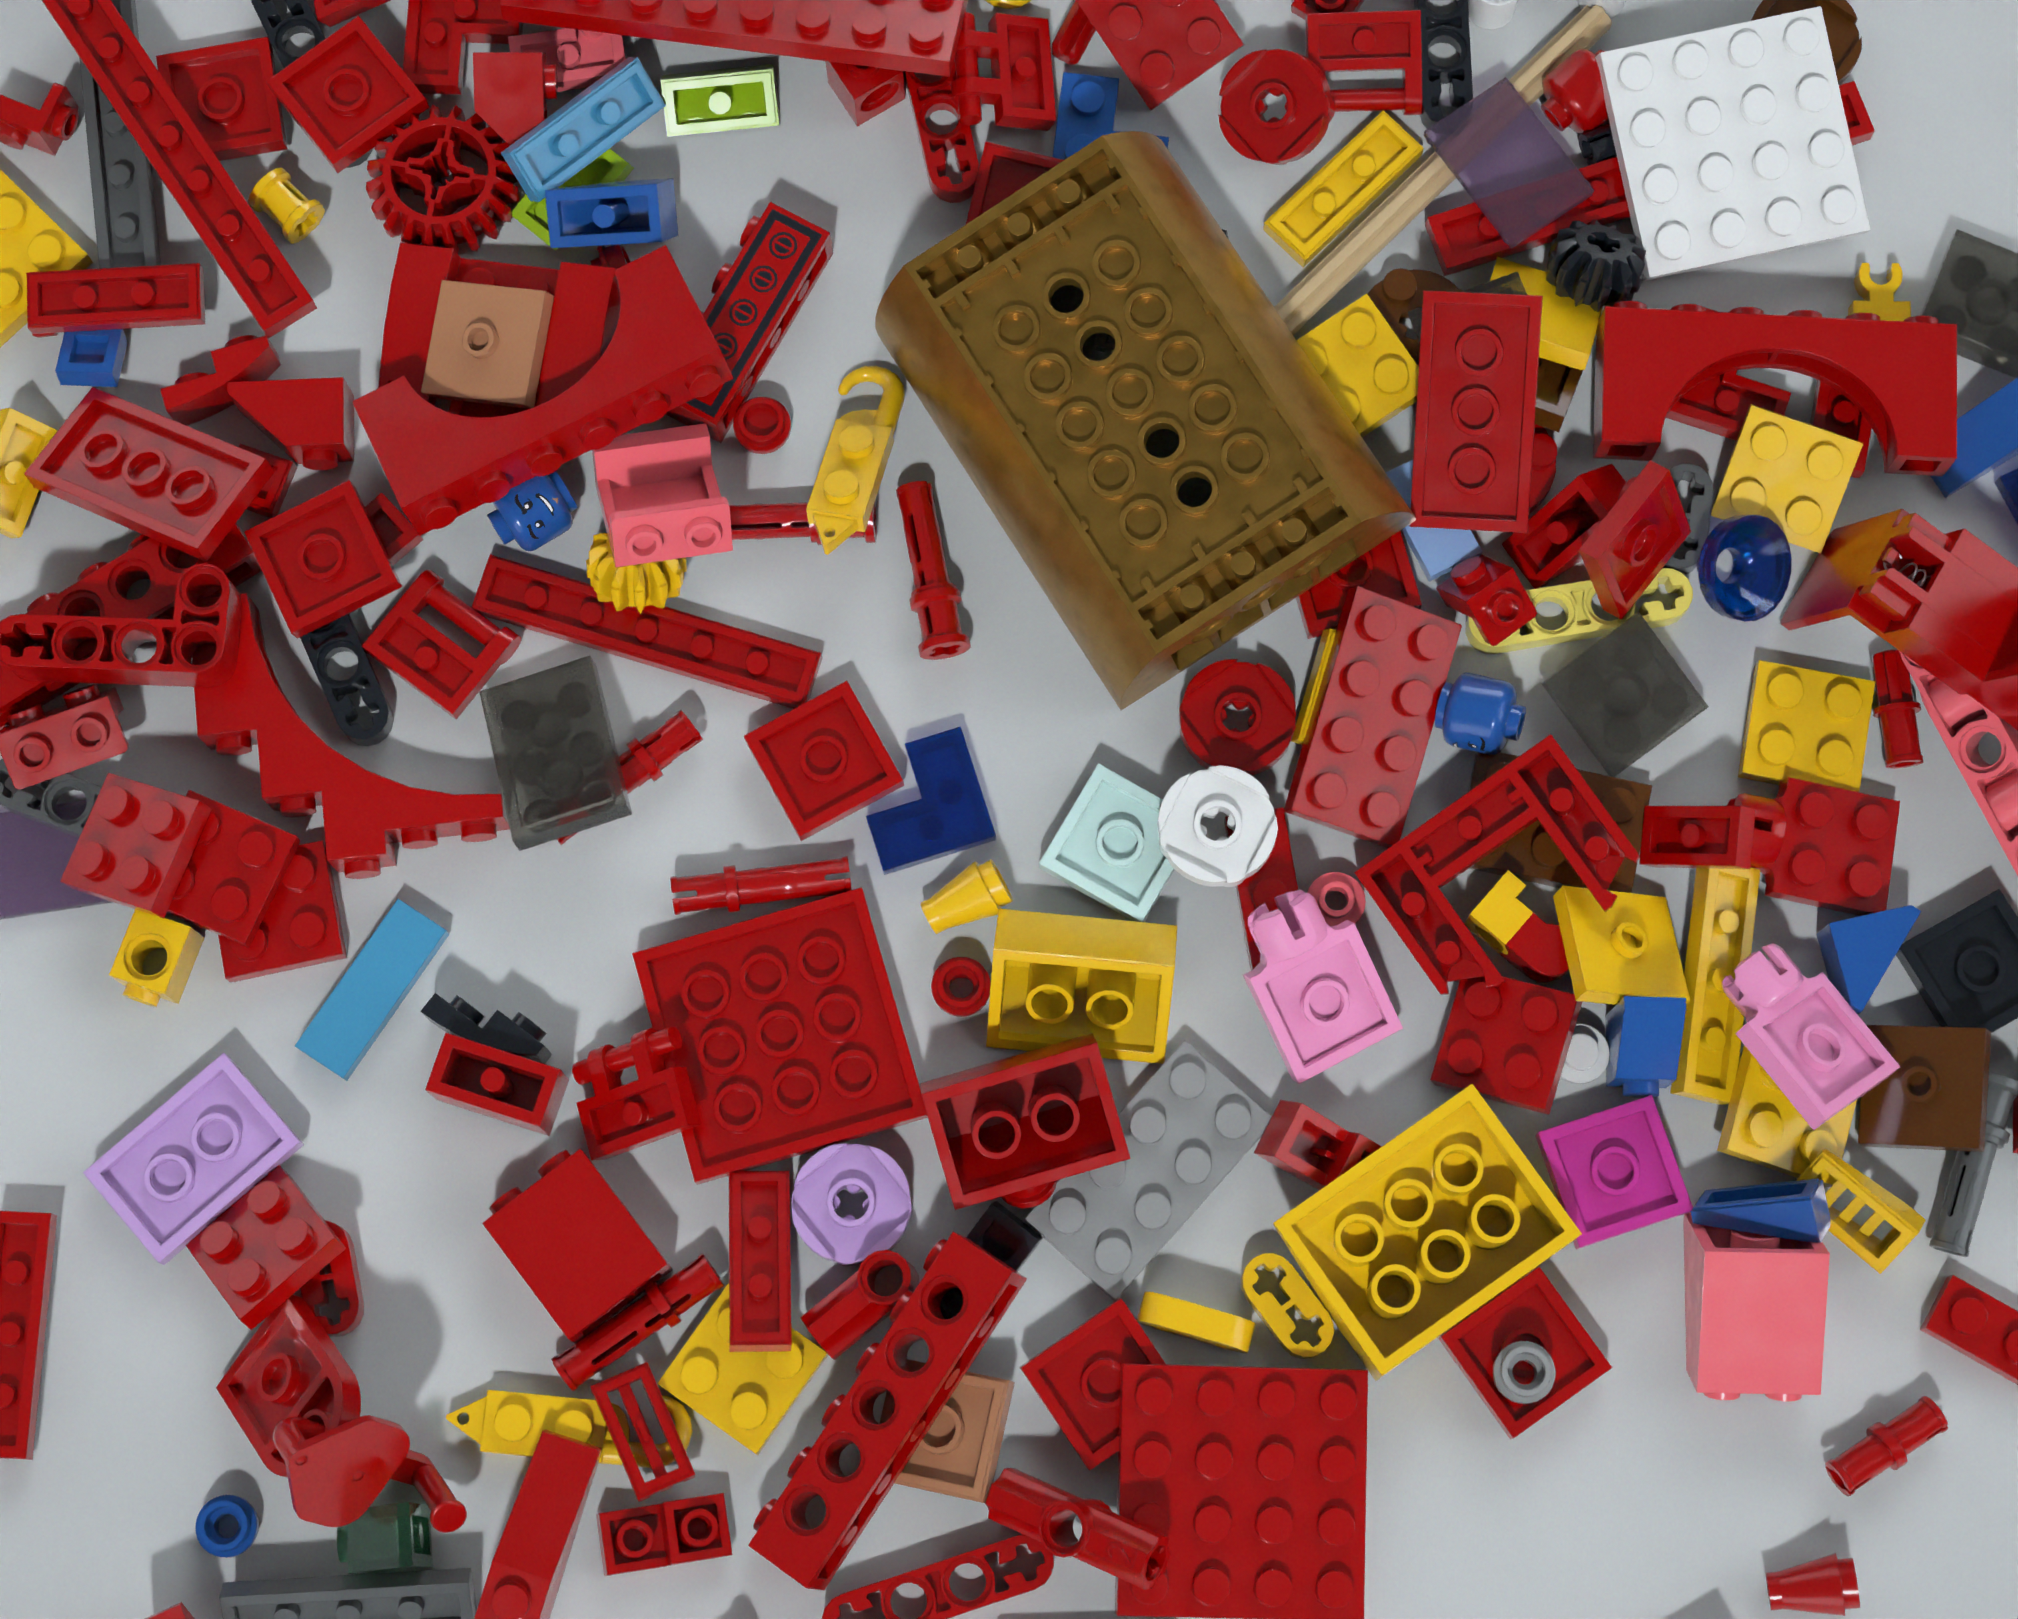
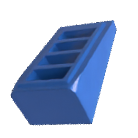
[1691,1178,1831,1242]

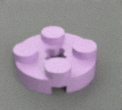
[791,1143,912,1266]

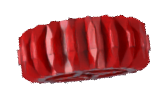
[366,104,520,254]

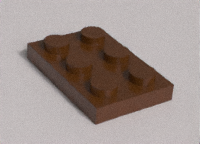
[1468,752,1652,893]

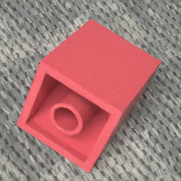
[1683,1212,1830,1402]

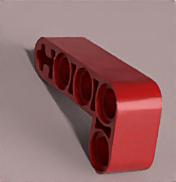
[0,563,242,688]

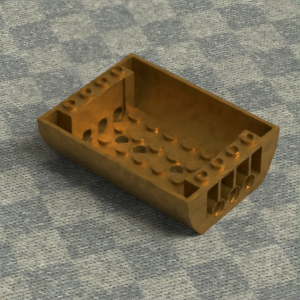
[875,131,1416,711]

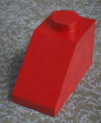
[227,377,354,470]
[1502,463,1626,589]

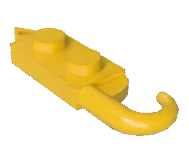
[806,366,905,555]
[446,1390,692,1468]

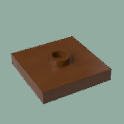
[1858,1025,1991,1152]

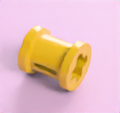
[248,167,325,244]

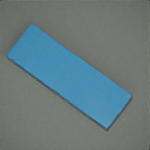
[501,57,666,202]
[295,899,449,1081]

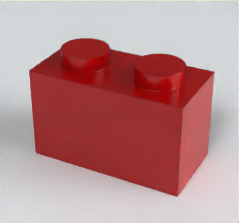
[425,1032,569,1136]

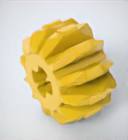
[586,533,687,614]

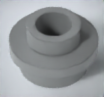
[1493,1341,1556,1404]

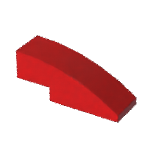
[1254,1100,1382,1190]

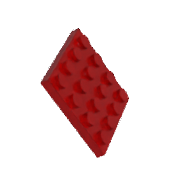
[632,887,928,1185]
[1115,1363,1368,1619]

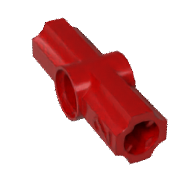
[985,1468,1171,1589]

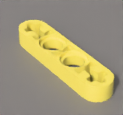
[1465,568,1693,654]

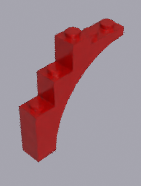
[192,593,512,879]

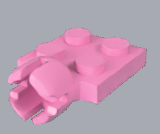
[1243,890,1403,1084]
[1721,943,1900,1130]

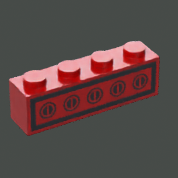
[666,202,833,443]

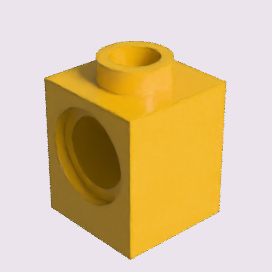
[109,909,204,1007]

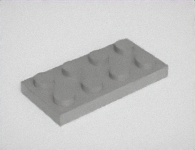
[1025,1040,1272,1301]

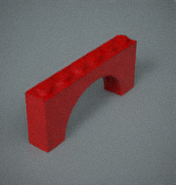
[352,245,734,536]
[1593,301,1957,476]

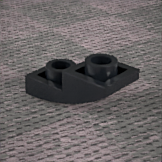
[420,993,552,1064]

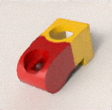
[1464,870,1569,984]

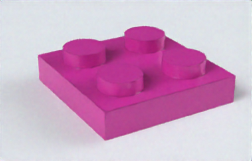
[1535,1095,1693,1250]

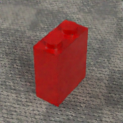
[482,1148,673,1344]

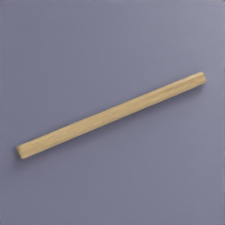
[1274,5,1612,335]

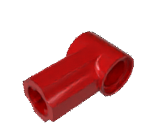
[800,1250,920,1360]

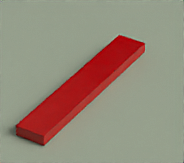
[471,554,823,709]

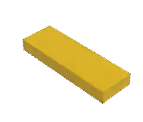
[1263,110,1424,268]

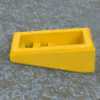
[1796,1148,1926,1274]

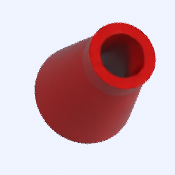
[1766,1553,1860,1616]

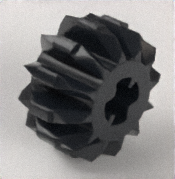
[1546,219,1646,312]

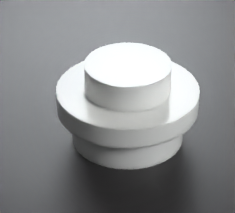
[1560,1024,1609,1084]

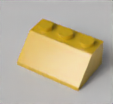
[986,909,1177,1064]

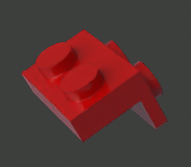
[0,683,129,790]

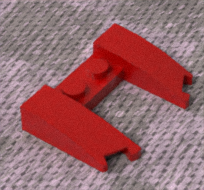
[378,242,621,406]
[1354,734,1640,995]

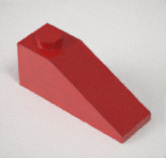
[474,1429,603,1619]

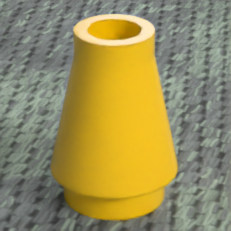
[920,859,1013,934]

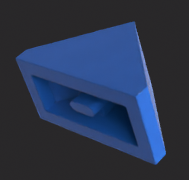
[1816,905,1921,1014]

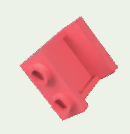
[592,423,733,567]

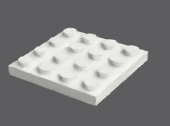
[1595,6,1871,281]

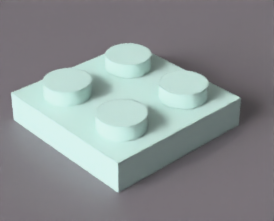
[1039,763,1201,922]

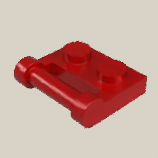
[1305,10,1422,116]
[362,569,521,720]

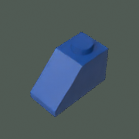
[545,178,679,248]
[1605,996,1686,1098]

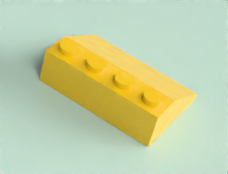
[1273,1084,1582,1381]

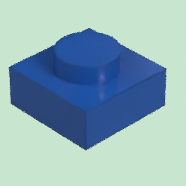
[55,329,128,387]

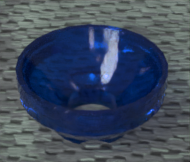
[1697,514,1792,622]

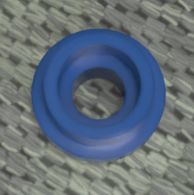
[195,1495,259,1558]

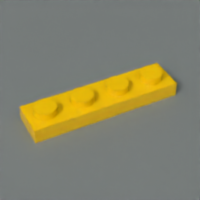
[1670,867,1760,1105]

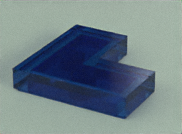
[866,726,996,875]

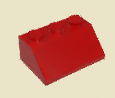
[920,1033,1131,1210]

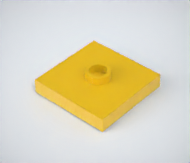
[1553,885,1690,1005]

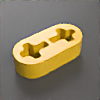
[1241,1253,1334,1359]
[1137,1291,1256,1354]

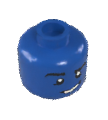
[487,471,578,551]
[1435,673,1526,755]

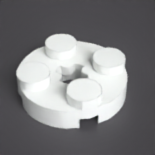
[1157,765,1278,887]

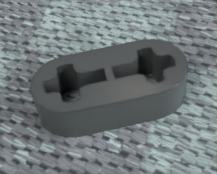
[1663,463,1713,575]

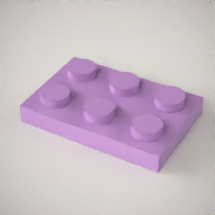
[83,1053,304,1265]

